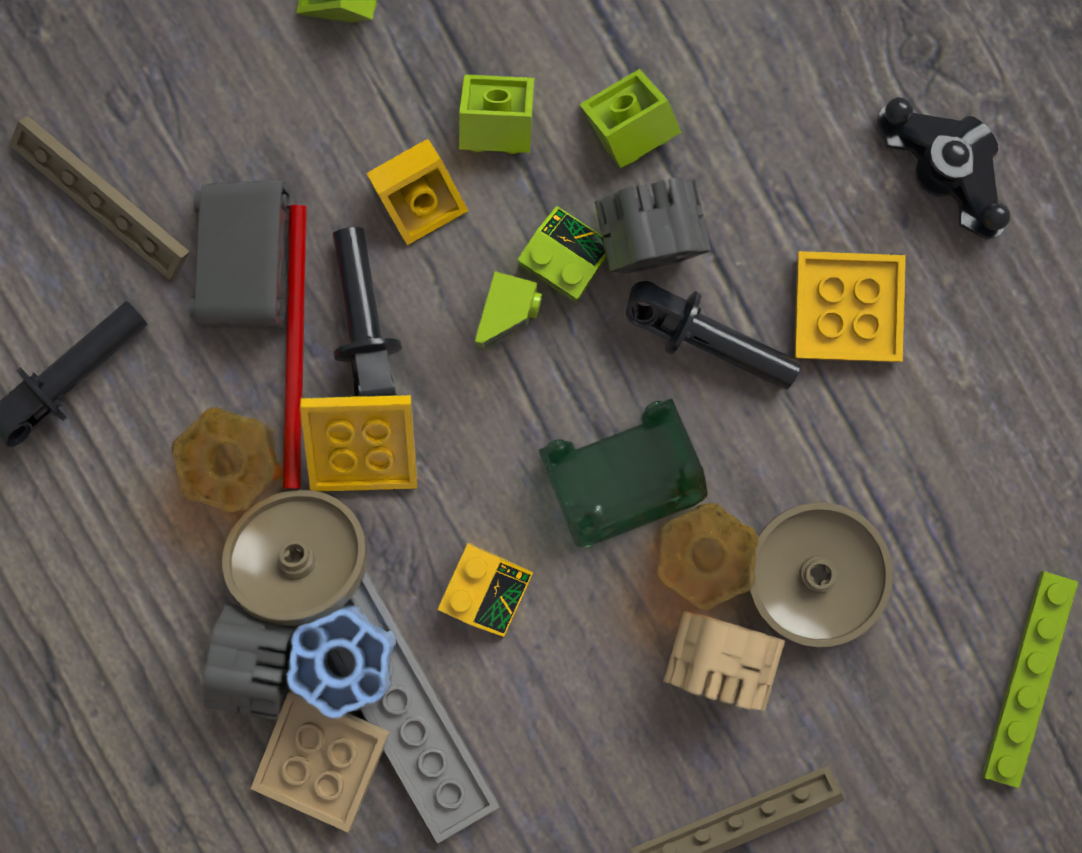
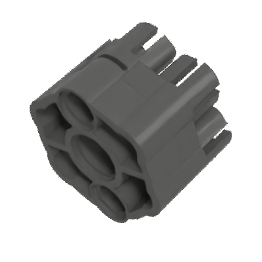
[594,177,711,273]
[203,603,298,721]

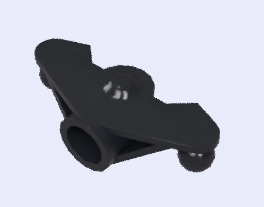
[877,97,1010,240]

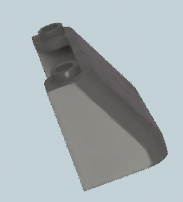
[189,180,291,330]

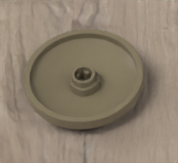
[222,490,368,626]
[747,502,893,647]

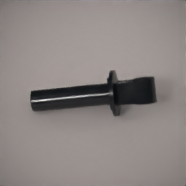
[332,227,402,397]
[626,281,801,390]
[0,300,148,447]

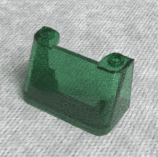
[538,398,708,547]

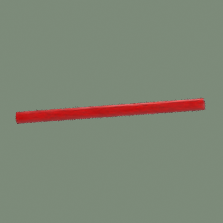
[283,205,307,489]

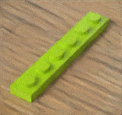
[982,571,1078,788]

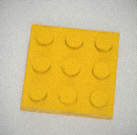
[794,251,906,363]
[300,395,418,492]

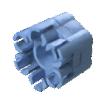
[287,606,396,718]

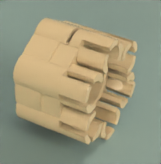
[664,611,785,711]

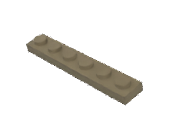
[9,116,190,280]
[631,766,845,853]

